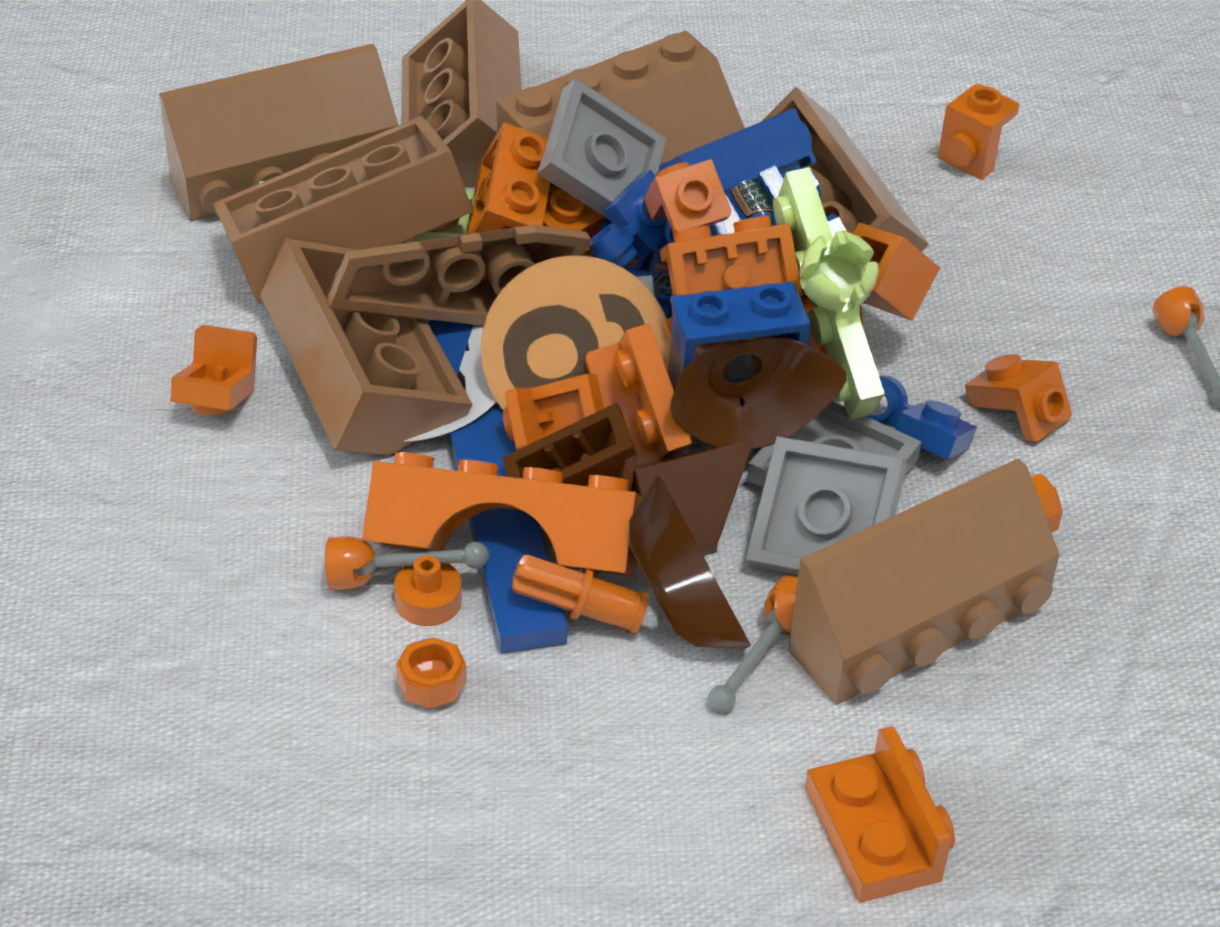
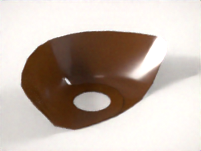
[670,338,847,449]
[629,476,751,649]

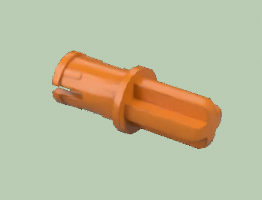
[512,555,649,635]

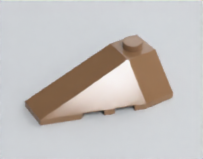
[326,225,591,325]

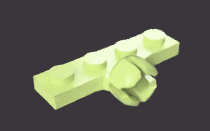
[773,167,885,420]

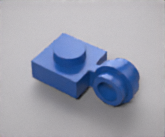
[587,170,667,267]
[867,375,977,460]

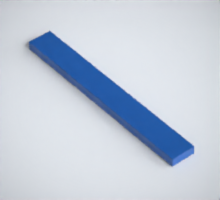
[426,319,568,653]

